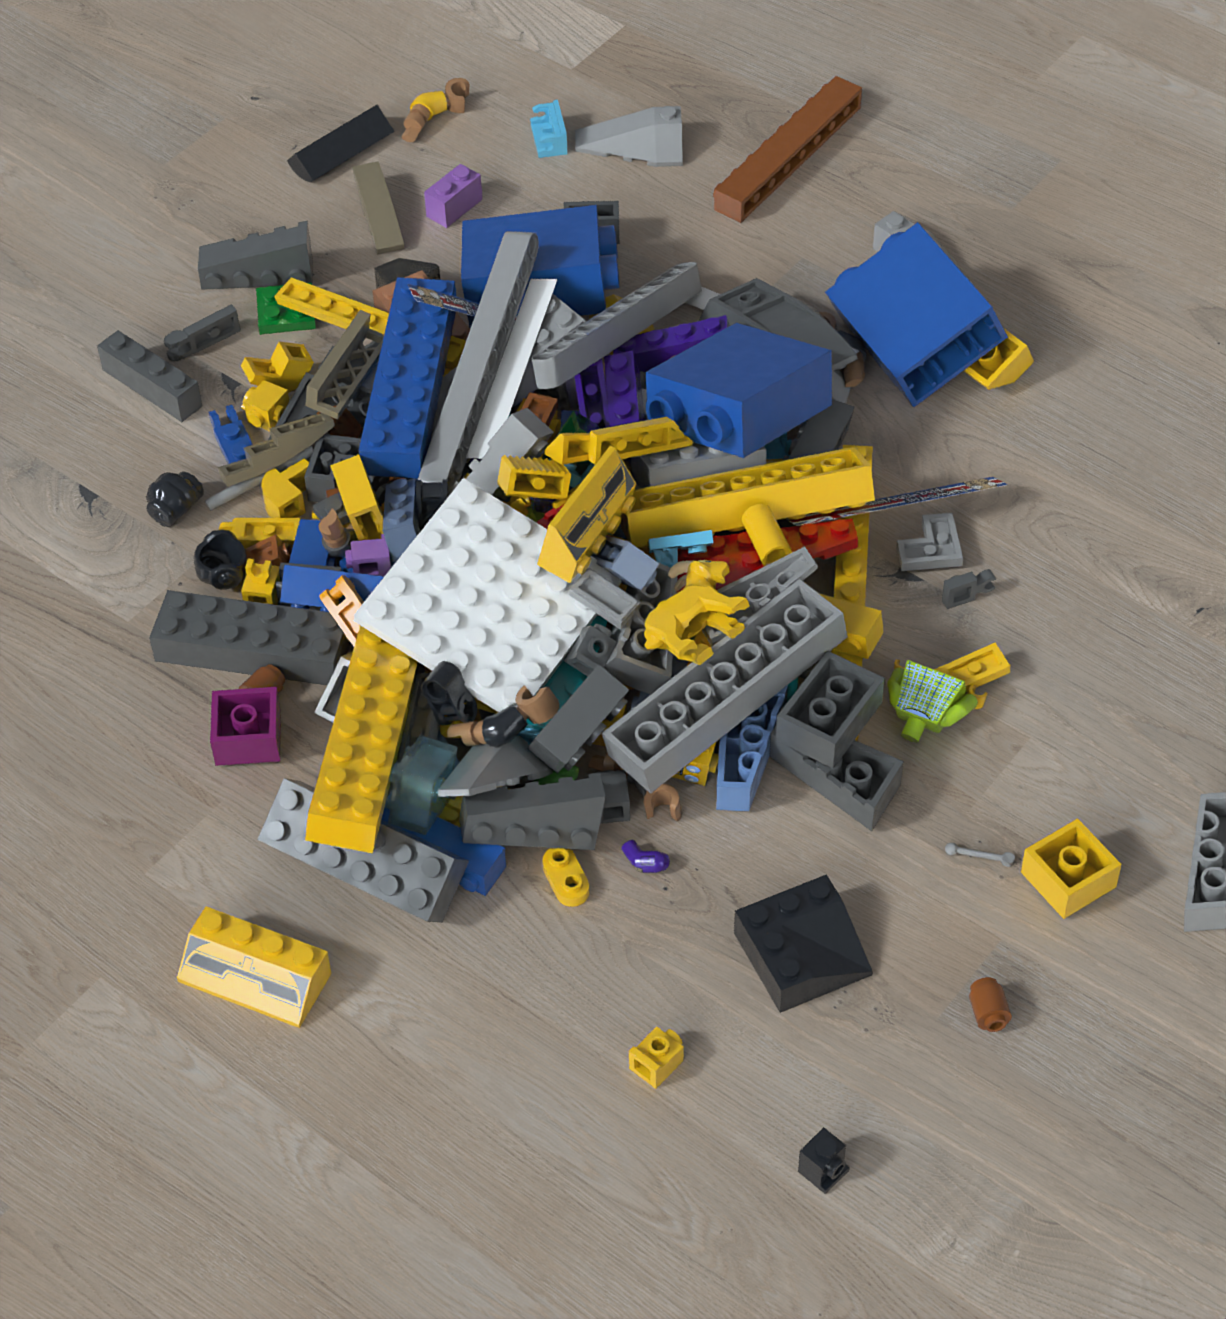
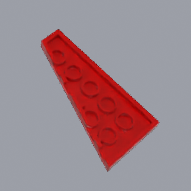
[677,519,858,593]

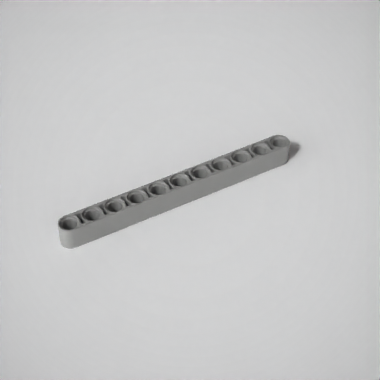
[418,231,539,497]
[531,262,702,389]

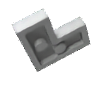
[896,513,963,571]

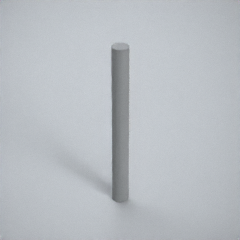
[205,446,314,511]

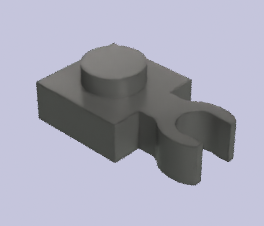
[942,569,996,609]

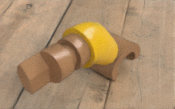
[401,78,470,142]

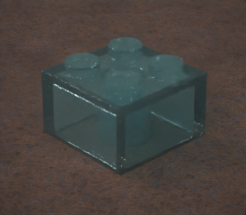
[386,735,458,836]

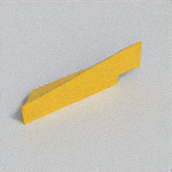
[544,417,693,465]

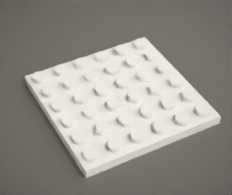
[353,478,622,712]

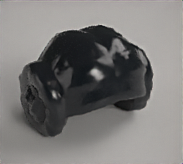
[146,471,204,527]
[193,530,247,590]

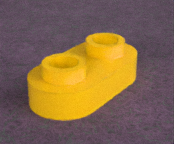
[542,848,589,907]

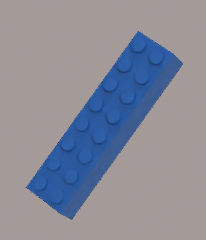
[359,277,456,479]

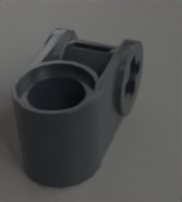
[416,479,448,531]
[421,661,478,726]

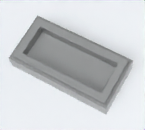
[569,568,640,630]

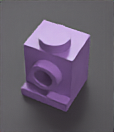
[345,534,391,576]

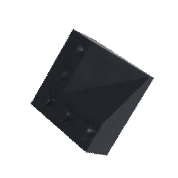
[734,874,873,1013]

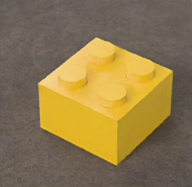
[1021,818,1122,919]

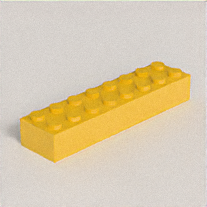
[620,447,875,550]
[305,625,420,853]

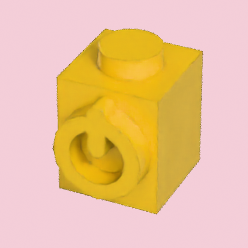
[241,380,290,431]

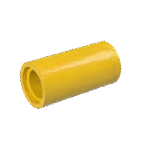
[742,504,792,567]

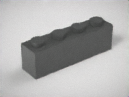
[97,330,203,422]
[782,399,855,461]

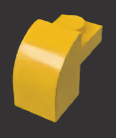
[241,342,314,393]
[261,458,309,518]

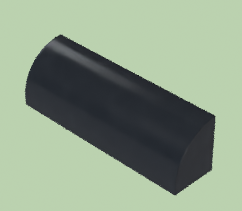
[287,104,395,182]

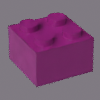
[210,687,281,766]

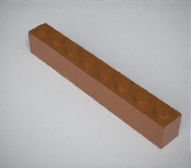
[713,76,862,223]

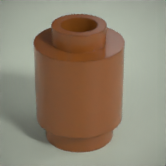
[239,664,285,693]
[969,977,1012,1032]

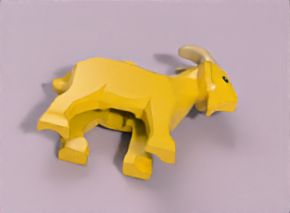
[644,560,750,665]

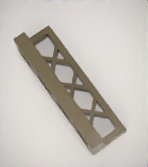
[305,310,384,420]

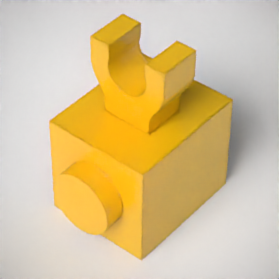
[241,558,280,605]

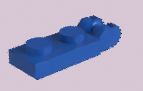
[208,405,253,464]

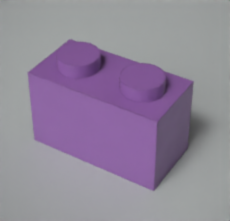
[424,164,482,228]

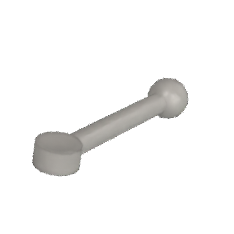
[945,843,1015,867]

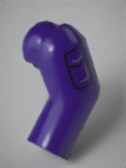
[621,840,670,873]

